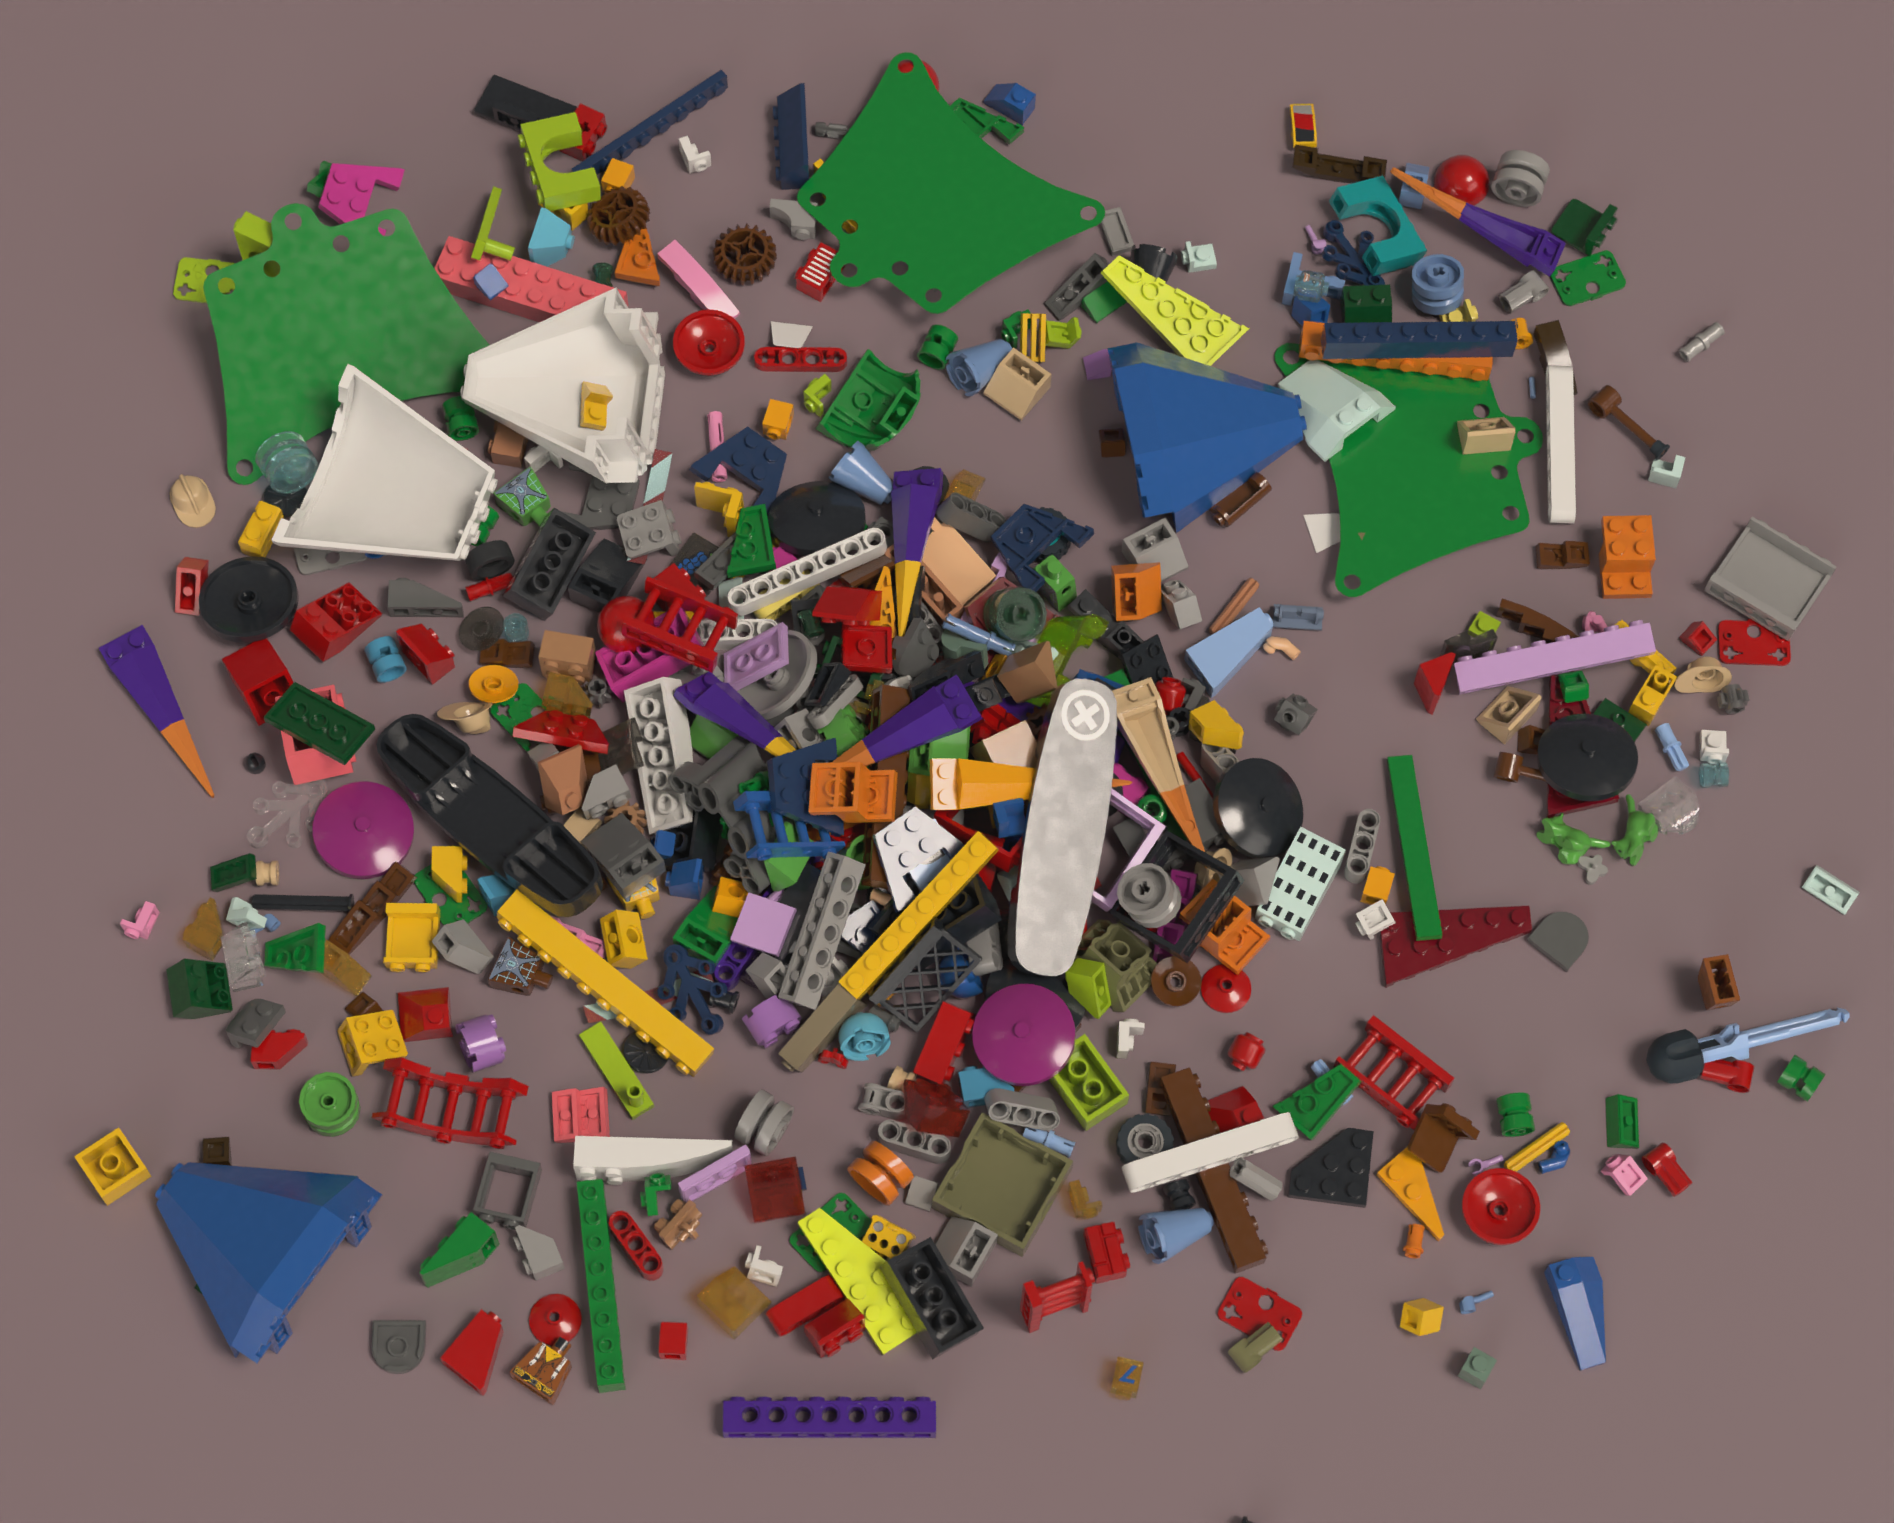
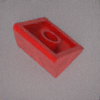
[1414,652,1456,715]

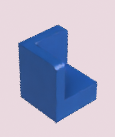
[1291,291,1330,326]
[993,798,1025,838]

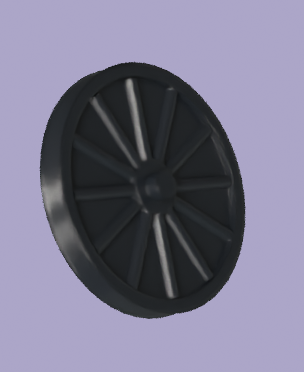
[264,478,307,517]
[623,1031,668,1073]

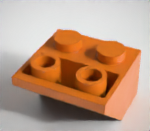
[1111,562,1162,621]

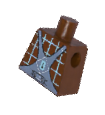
[488,937,553,996]

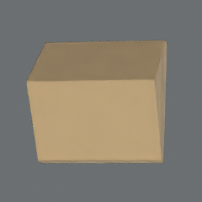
[1457,417,1515,455]
[1476,686,1542,744]

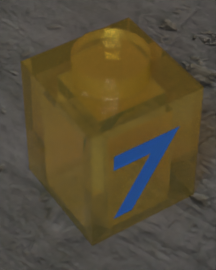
[1110,1357,1144,1400]

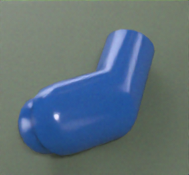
[1538,1141,1570,1174]

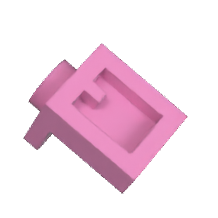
[120,901,160,939]
[1601,1154,1648,1196]

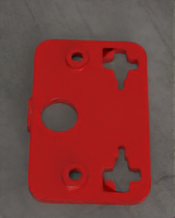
[1718,619,1791,666]
[1218,1277,1302,1351]

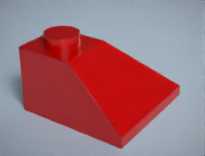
[398,987,453,1042]
[1208,1086,1265,1133]

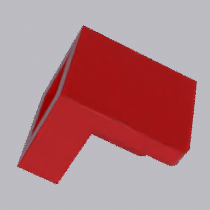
[659,1322,688,1360]

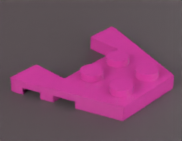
[318,163,405,236]

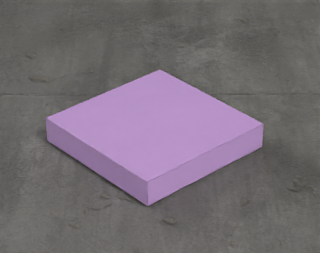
[730,892,797,957]

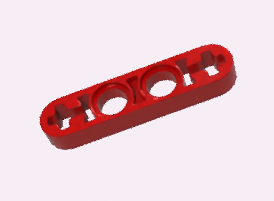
[754,347,847,372]

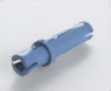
[942,613,1015,656]

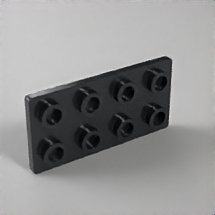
[474,75,577,132]

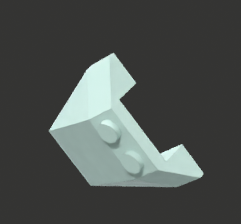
[1278,360,1396,462]

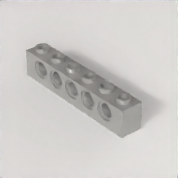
[778,852,866,1010]

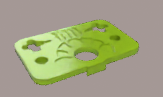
[173,257,235,303]

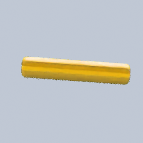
[1504,1122,1570,1172]

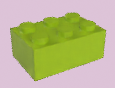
[1049,1034,1129,1131]

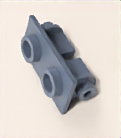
[1273,604,1324,631]

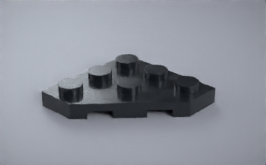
[1288,1128,1374,1208]

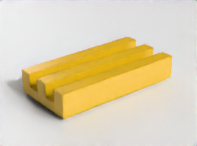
[1020,313,1046,362]

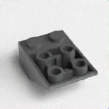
[581,813,666,900]

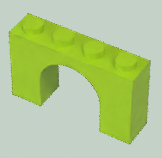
[518,112,601,211]
[233,211,280,277]

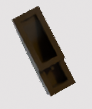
[1533,320,1578,395]

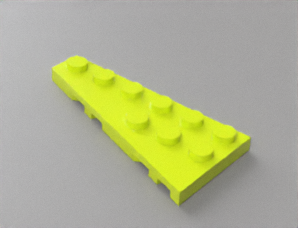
[1101,256,1249,366]

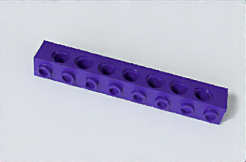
[723,1397,936,1438]

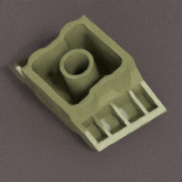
[1074,919,1157,1012]

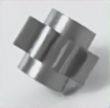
[583,676,613,708]
[1717,684,1750,714]

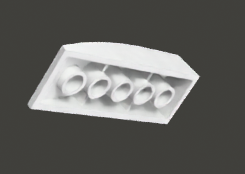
[624,677,693,835]
[573,1136,733,1185]

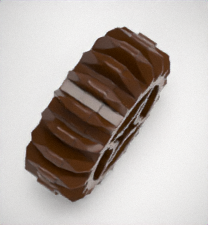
[586,186,650,246]
[713,223,777,286]

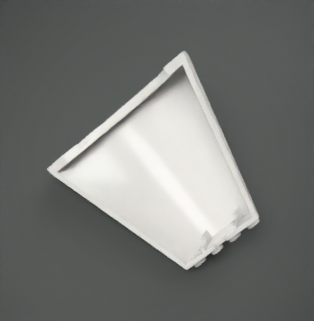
[272,364,498,561]

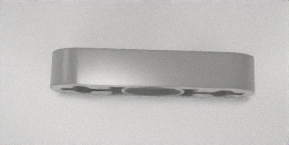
[807,674,863,729]

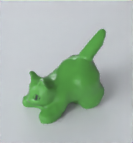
[1611,794,1658,866]
[1536,813,1611,865]

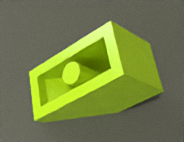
[1065,958,1111,1019]

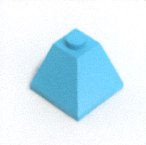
[528,207,575,267]

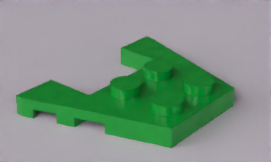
[950,98,1024,145]

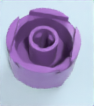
[742,995,801,1049]
[456,1014,506,1073]

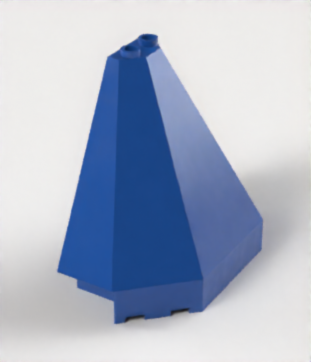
[1107,342,1307,533]
[155,1162,382,1364]

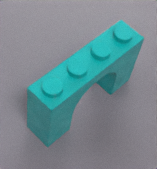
[1329,176,1427,276]

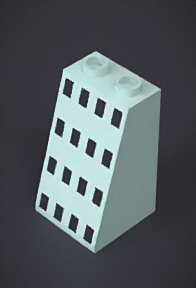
[1255,827,1346,941]

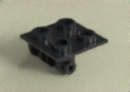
[1118,634,1173,684]

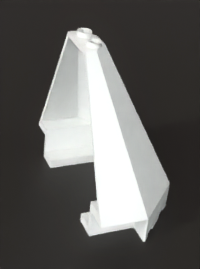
[461,288,665,483]

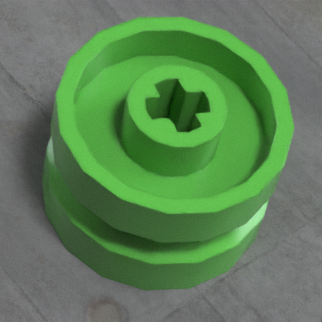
[299,1072,361,1137]

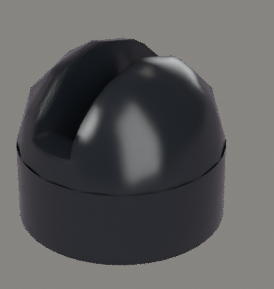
[245,752,266,774]

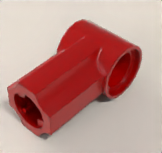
[1700,1059,1754,1093]
[1641,1142,1693,1197]

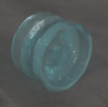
[255,431,318,494]

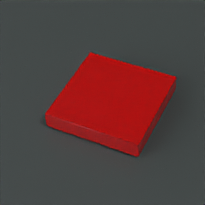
[841,624,892,674]

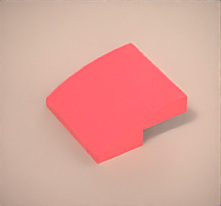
[552,1086,610,1143]

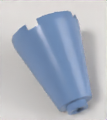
[946,339,1012,396]
[828,441,893,505]
[1138,1208,1214,1264]

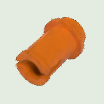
[1403,1224,1425,1259]

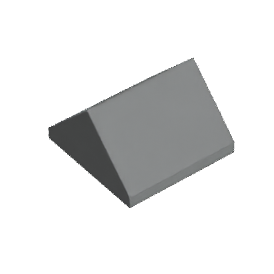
[1218,857,1280,906]

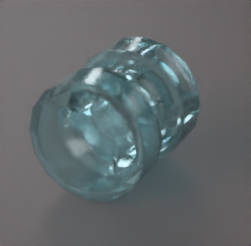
[503,613,530,642]
[1699,762,1729,788]

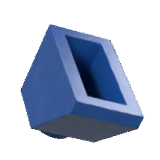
[983,83,1036,125]
[665,858,704,900]

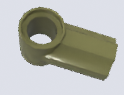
[1228,1322,1283,1373]

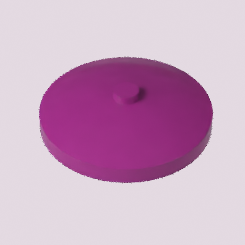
[312,781,414,879]
[973,984,1076,1086]

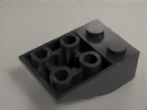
[568,538,647,613]

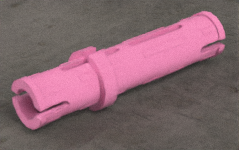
[707,411,727,482]

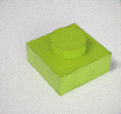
[1467,611,1501,645]

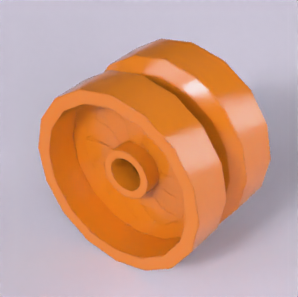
[847,1140,914,1206]

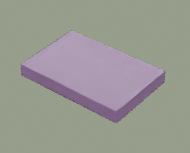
[724,622,789,691]
[678,1144,752,1203]

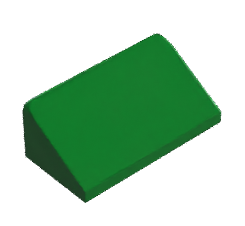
[1082,281,1127,323]
[1605,1094,1639,1149]

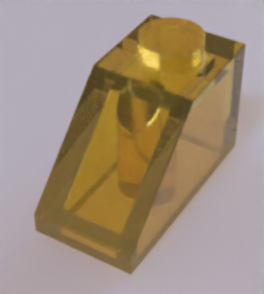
[944,469,985,501]

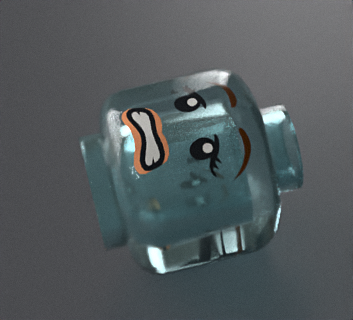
[1293,270,1329,303]

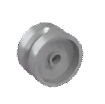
[1491,150,1550,207]
[1117,863,1182,928]
[734,1089,794,1156]

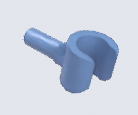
[244,914,281,939]
[1459,1291,1494,1314]

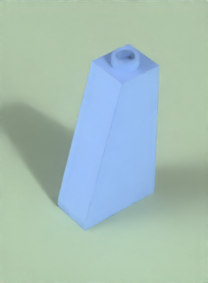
[1184,607,1273,698]

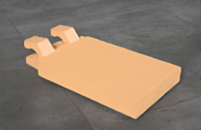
[922,517,996,607]

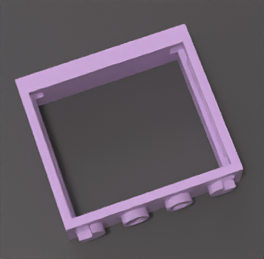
[1091,789,1166,912]

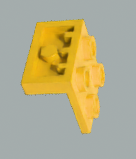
[694,482,744,537]
[337,1010,408,1077]

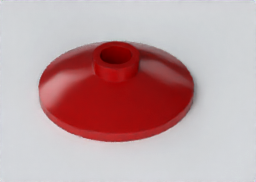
[1201,964,1251,1013]
[529,1294,582,1346]

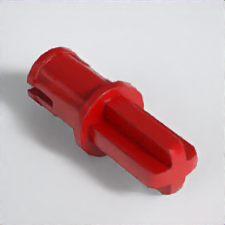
[465,573,513,602]

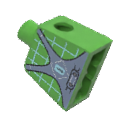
[493,467,551,527]
[1033,555,1077,613]

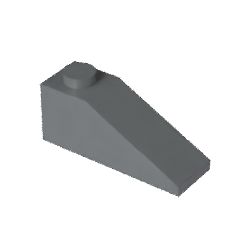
[1045,253,1110,320]
[387,578,464,617]

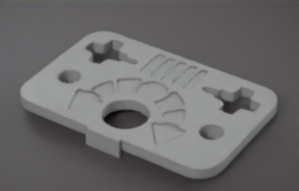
[293,547,368,575]

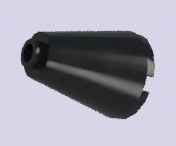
[1131,244,1178,310]

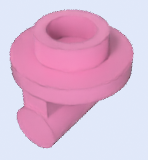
[1582,611,1608,633]

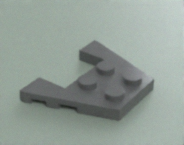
[561,463,640,530]

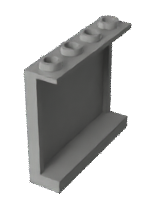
[1704,517,1836,641]

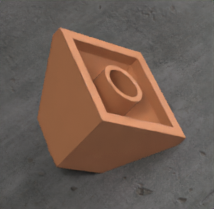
[538,744,589,815]

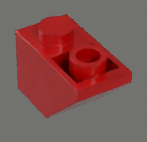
[251,1029,308,1070]

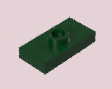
[1594,698,1647,742]
[210,853,257,892]

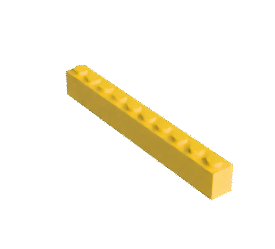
[497,889,714,1077]

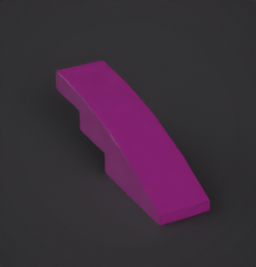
[1153,869,1198,964]

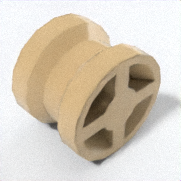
[256,860,279,886]
[887,1065,916,1096]

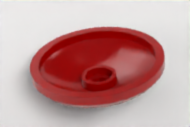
[673,309,745,376]
[1462,1168,1540,1245]

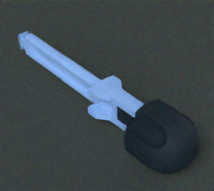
[1646,1007,1850,1084]

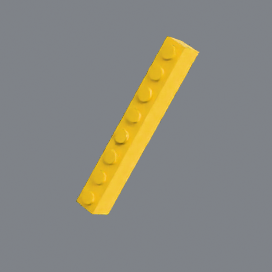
[838,831,999,999]

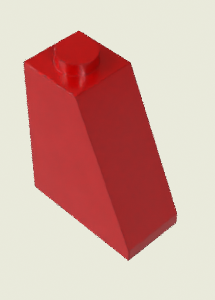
[440,1309,504,1396]

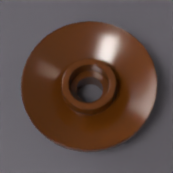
[1151,956,1202,1007]

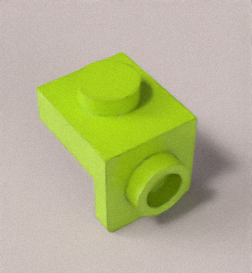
[1045,317,1082,349]
[804,374,832,417]

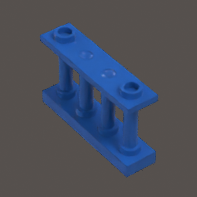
[733,791,846,861]

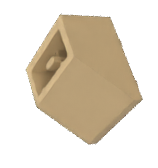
[984,348,1052,421]

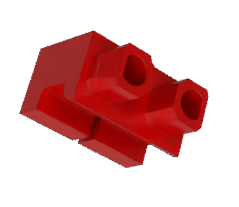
[970,704,1021,744]

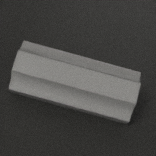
[1230,1157,1282,1201]

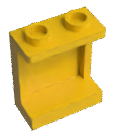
[383,903,441,972]

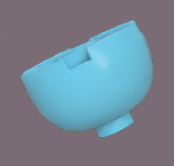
[839,1012,891,1061]

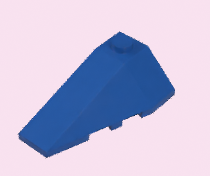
[1544,1257,1606,1371]

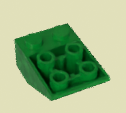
[672,886,738,968]
[419,1212,500,1288]

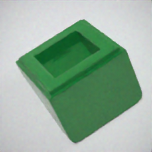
[1558,671,1589,703]

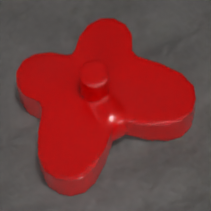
[818,1048,849,1069]

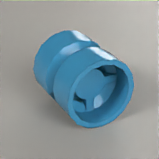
[364,636,407,683]

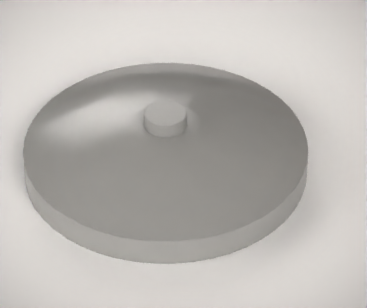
[737,630,817,720]

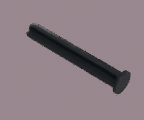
[252,894,354,912]

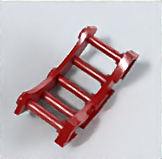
[371,1057,529,1149]

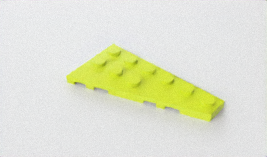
[797,1208,917,1355]

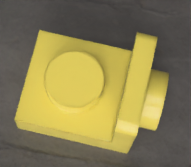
[1439,299,1478,322]

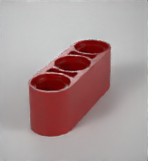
[609,1211,663,1281]
[766,1275,844,1337]

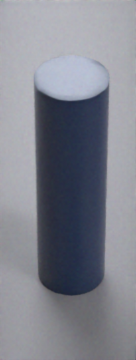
[796,1167,807,1191]

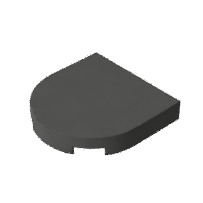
[1527,912,1589,972]
[372,1320,427,1374]

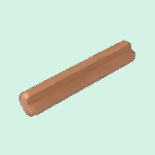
[1209,578,1259,635]

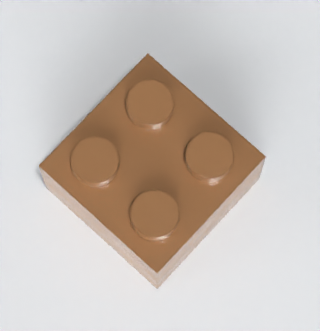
[538,630,597,685]

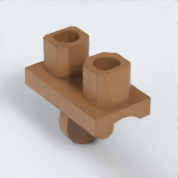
[654,1199,702,1250]

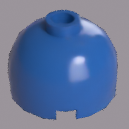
[939,948,983,999]

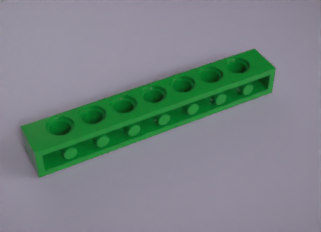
[577,1179,626,1393]

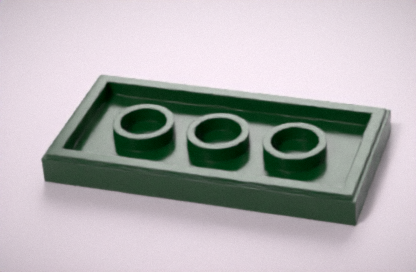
[264,681,375,765]

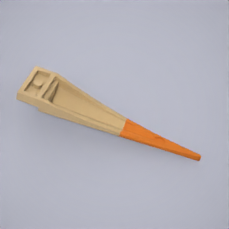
[1112,677,1207,869]

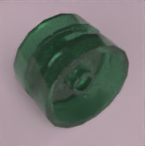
[984,587,1047,642]

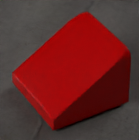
[1679,621,1717,656]

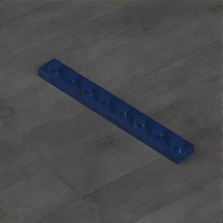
[571,69,728,175]

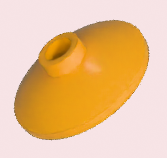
[469,665,519,703]

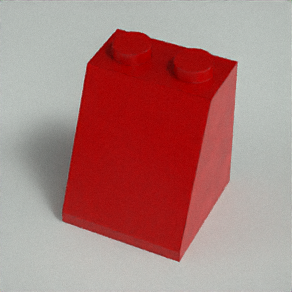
[222,638,293,726]

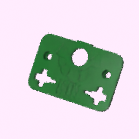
[1550,250,1626,307]
[491,683,552,754]
[414,864,487,926]
[790,1193,872,1272]

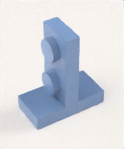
[1282,252,1345,306]

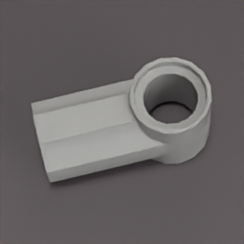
[1499,270,1549,313]

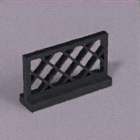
[869,917,982,1032]

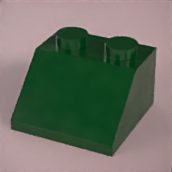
[1340,284,1392,323]

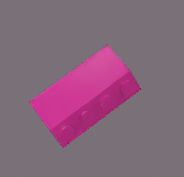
[595,608,704,703]

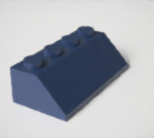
[773,83,809,190]

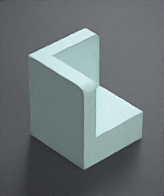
[1648,455,1686,489]

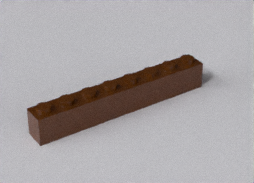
[861,684,911,889]
[1159,1067,1268,1274]

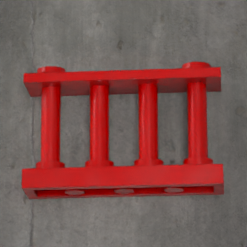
[622,576,738,673]
[1333,1015,1455,1130]
[1020,1261,1095,1333]

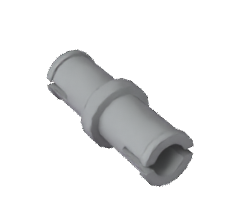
[1679,322,1725,362]

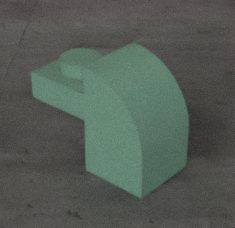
[941,623,988,670]

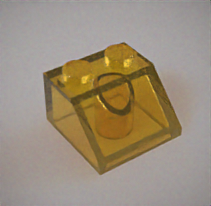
[696,1266,772,1340]

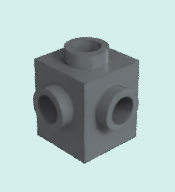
[1274,693,1318,736]

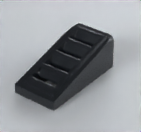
[804,662,851,707]

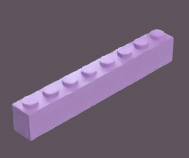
[1453,620,1656,695]

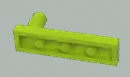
[471,186,515,261]
[579,1021,655,1120]

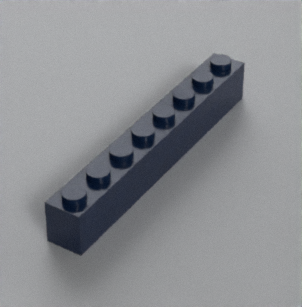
[1321,321,1518,359]

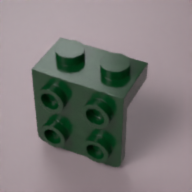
[1551,199,1618,256]

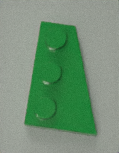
[727,504,776,578]
[264,923,326,973]
[1272,1064,1362,1140]

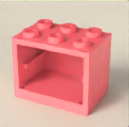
[275,685,356,785]

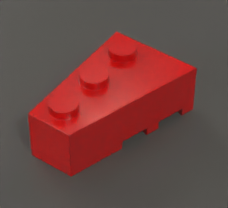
[913,1001,977,1085]

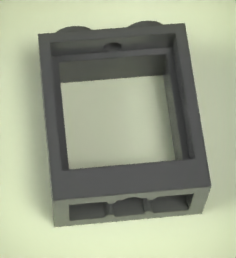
[473,1151,542,1230]

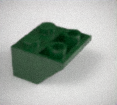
[166,959,233,1019]

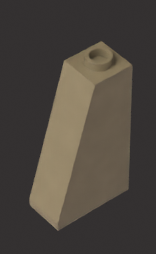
[778,983,867,1072]

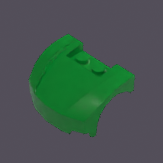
[815,349,921,451]

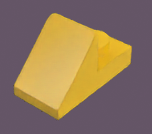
[580,381,613,431]

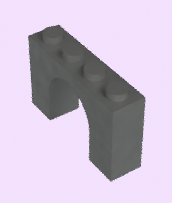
[1113,778,1227,872]

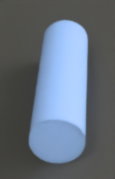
[1529,377,1536,399]

